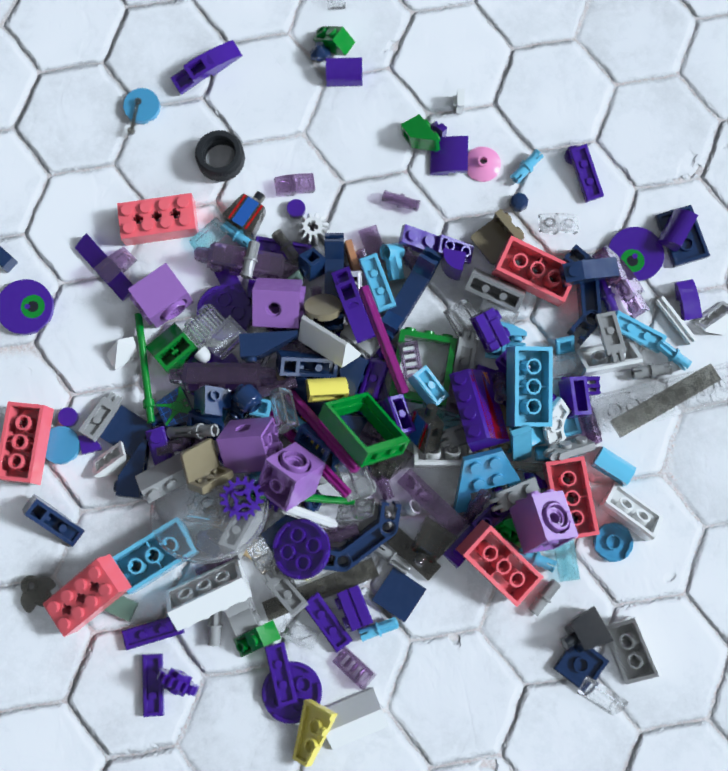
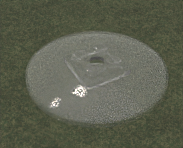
[150,458,269,564]

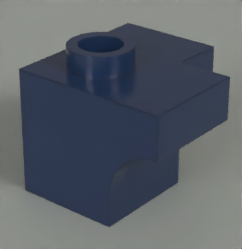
[194,385,231,418]

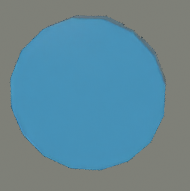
[123,88,161,124]
[46,426,81,465]
[593,522,634,562]

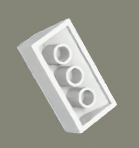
[165,558,252,631]

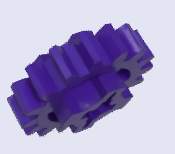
[219,475,264,520]
[155,667,199,697]

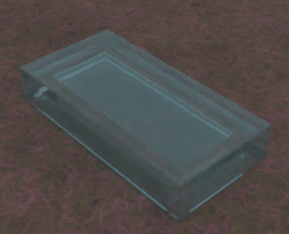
[189,217,229,256]
[554,540,580,582]

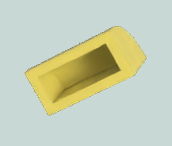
[305,377,349,402]

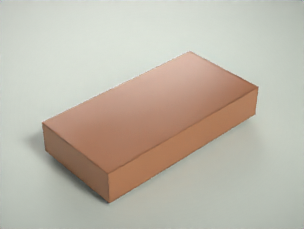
[344,239,361,280]

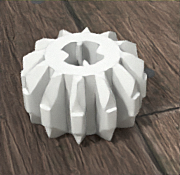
[298,213,329,245]

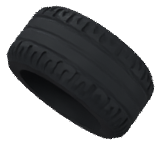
[195,130,245,182]

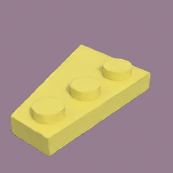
[292,699,338,767]

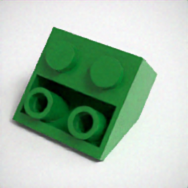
[146,323,199,375]

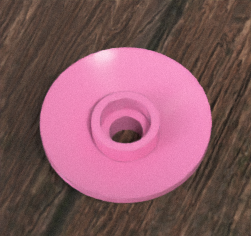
[467,147,501,182]

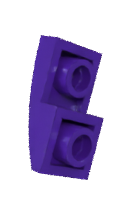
[674,279,702,321]

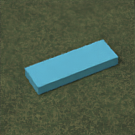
[359,253,397,313]
[615,310,667,353]
[511,425,532,463]

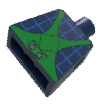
[152,386,193,429]

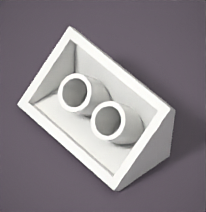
[298,315,361,368]
[575,339,643,376]
[413,438,473,468]
[598,482,664,541]
[606,616,661,685]
[326,687,389,750]

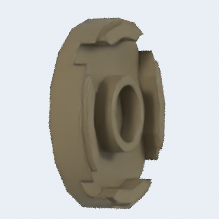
[304,294,343,322]

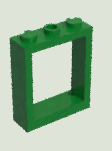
[389,327,457,408]
[318,392,411,468]

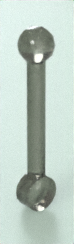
[127,98,142,135]

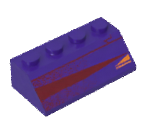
[449,369,510,452]

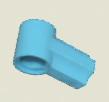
[379,242,405,281]

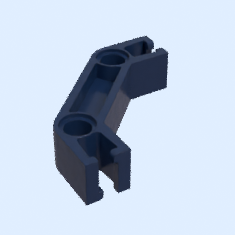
[324,233,344,330]
[563,244,602,346]
[381,246,443,342]
[323,499,402,572]

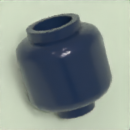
[233,384,262,413]

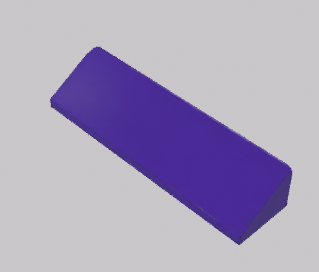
[75,233,133,301]

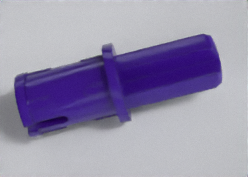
[599,279,620,312]

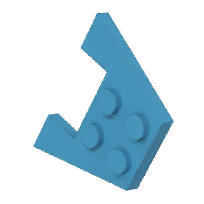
[453,447,521,514]

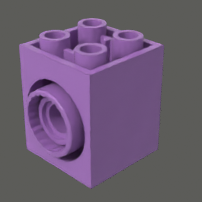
[128,263,194,328]
[252,278,306,329]
[216,417,283,473]
[258,442,326,512]
[509,489,579,554]

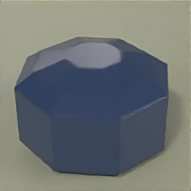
[510,193,529,212]

